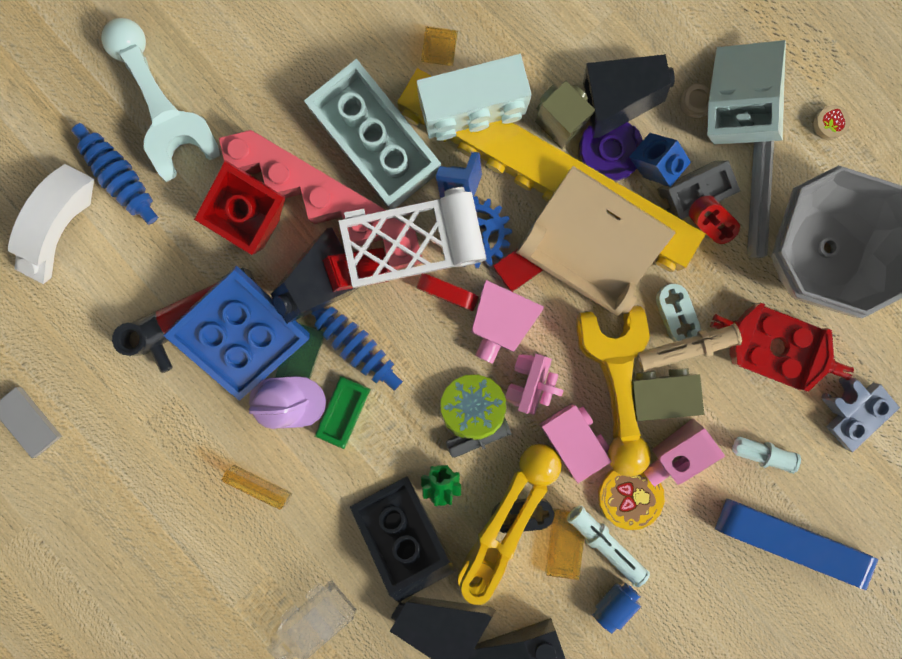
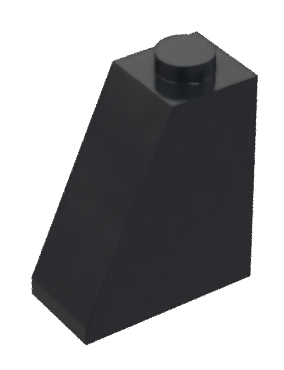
[583,54,675,138]
[270,227,360,324]
[390,596,496,659]

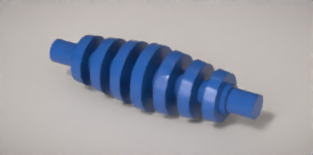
[71,123,159,225]
[311,307,403,391]

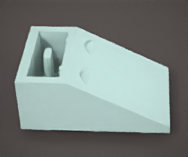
[707,40,786,145]

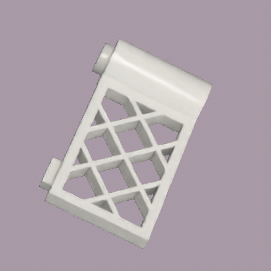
[338,187,487,288]

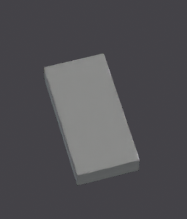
[0,387,62,458]

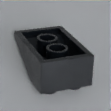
[350,476,457,603]
[469,618,565,659]

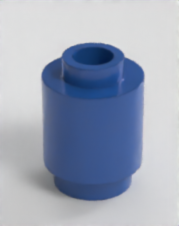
[592,583,642,634]

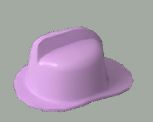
[249,376,326,429]

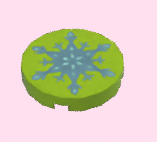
[441,374,506,440]

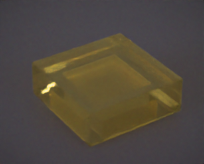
[421,26,458,66]

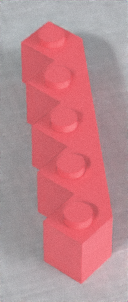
[219,130,422,270]

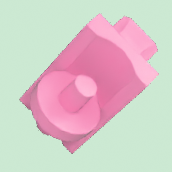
[505,354,564,415]

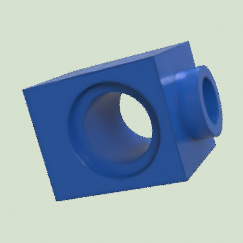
[629,133,691,187]

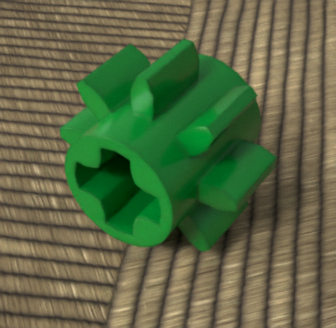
[421,465,461,507]

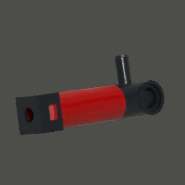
[112,268,257,373]

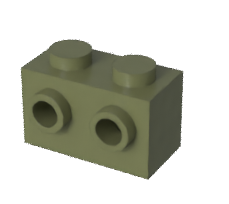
[535,81,595,149]
[632,368,704,421]

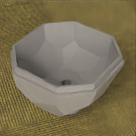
[771,165,902,318]

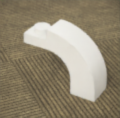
[8,164,94,284]

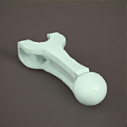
[101,18,221,182]

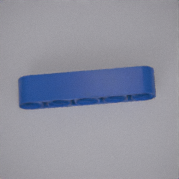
[714,498,879,590]

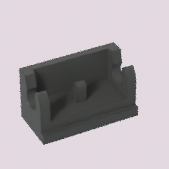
[657,161,740,220]

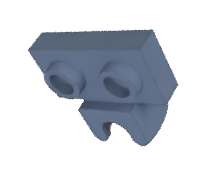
[822,377,900,452]

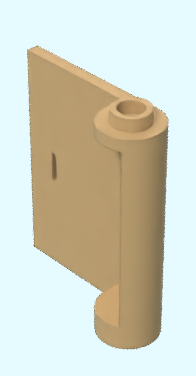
[516,166,675,316]

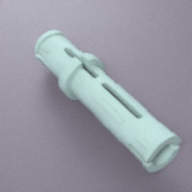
[567,505,650,587]

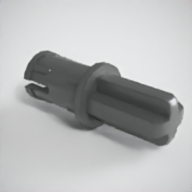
[446,418,512,458]

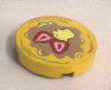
[598,469,665,530]

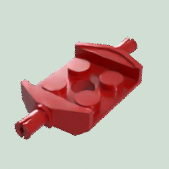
[710,302,854,392]

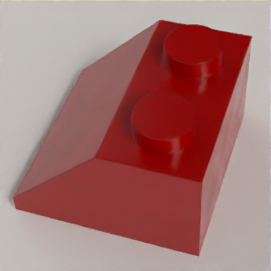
[194,161,286,255]

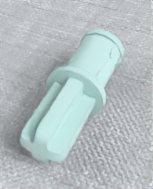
[732,437,801,474]

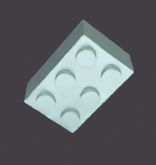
[416,54,532,141]

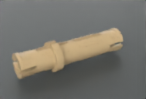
[637,324,742,373]

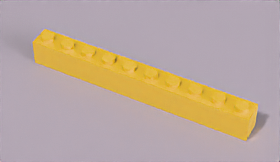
[397,68,706,272]

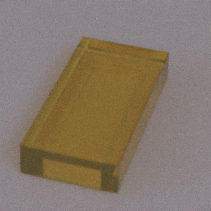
[221,465,293,510]
[545,508,585,580]

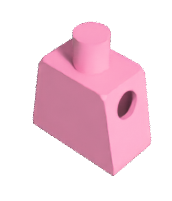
[471,280,544,364]
[644,418,725,487]

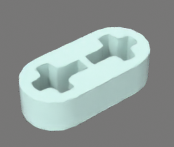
[656,284,701,342]

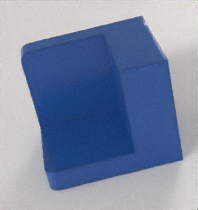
[436,152,482,199]

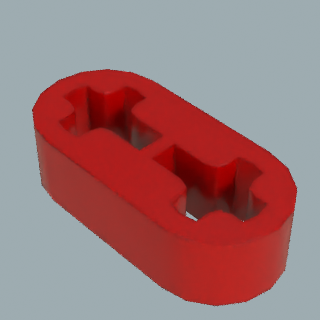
[689,196,740,244]
[416,273,479,312]

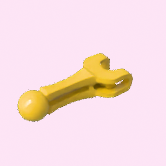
[576,305,651,477]
[457,444,562,605]

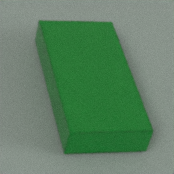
[315,376,371,449]

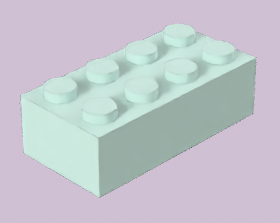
[304,59,441,210]

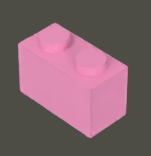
[539,403,611,483]

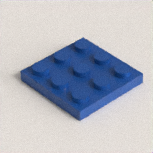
[164,265,310,401]

